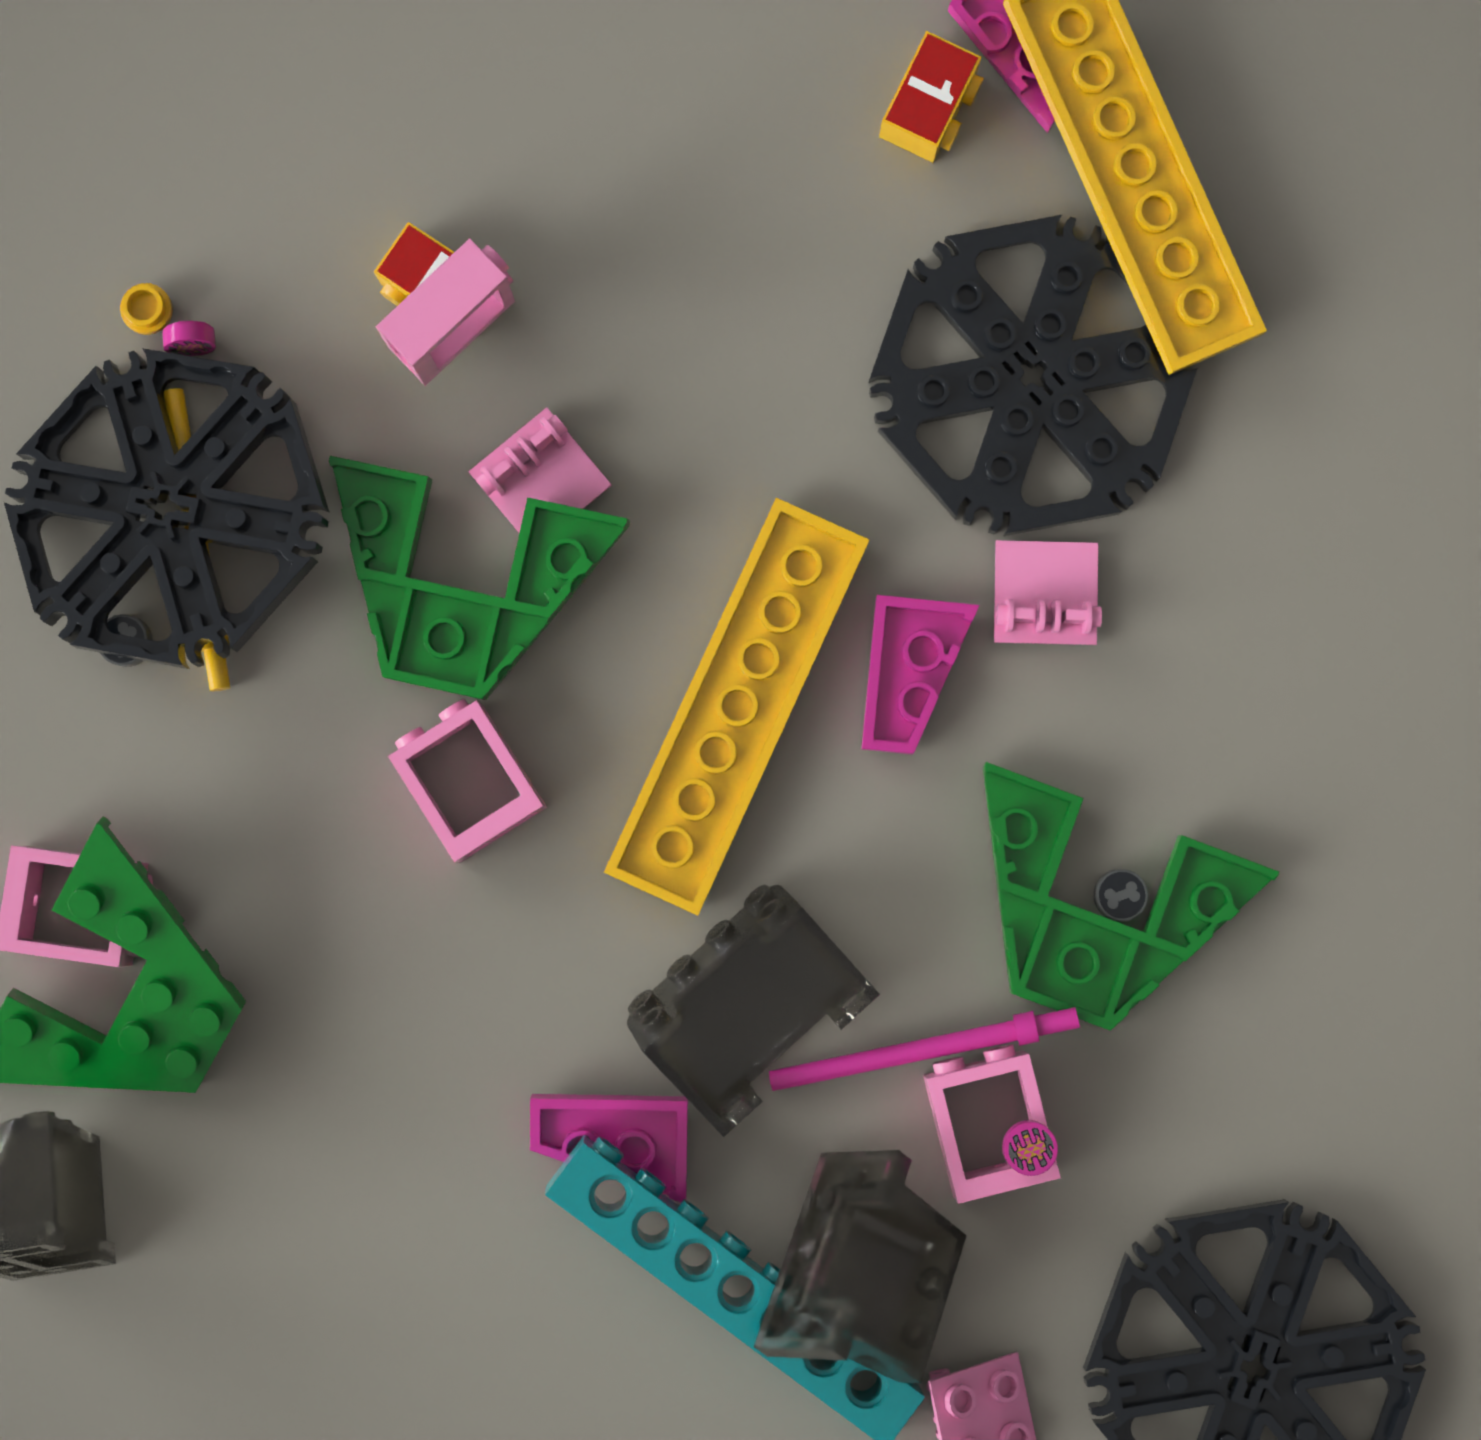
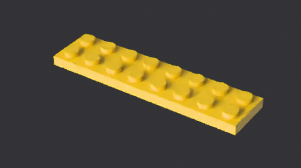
[1003,0,1267,375]
[603,497,870,916]

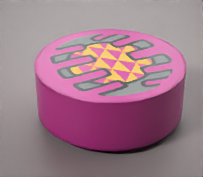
[162,321,216,356]
[1002,1120,1058,1176]

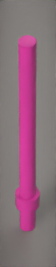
[769,1007,1080,1091]

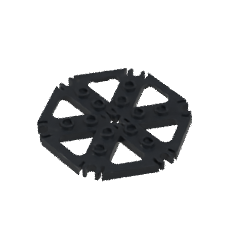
[868,215,1198,536]
[4,348,330,669]
[1083,1199,1426,1440]

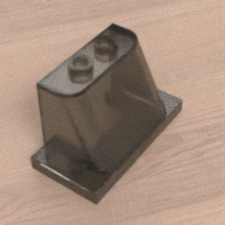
[0,1111,116,1281]
[754,1150,967,1384]

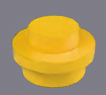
[120,283,173,335]

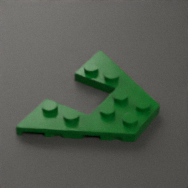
[329,456,630,700]
[982,762,1279,1031]
[0,816,246,1093]

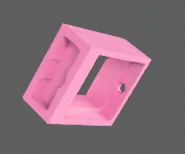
[375,238,515,386]
[388,699,547,863]
[0,845,153,967]
[923,1044,1061,1204]

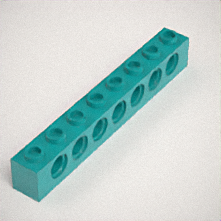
[545,1135,925,1440]

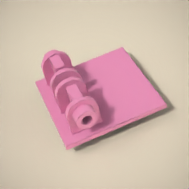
[468,407,612,533]
[994,540,1102,645]
[926,1352,1036,1440]

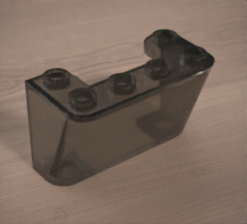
[627,884,880,1137]

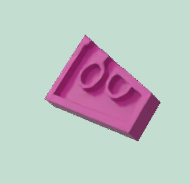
[948,0,1055,133]
[861,595,980,755]
[530,1094,688,1203]

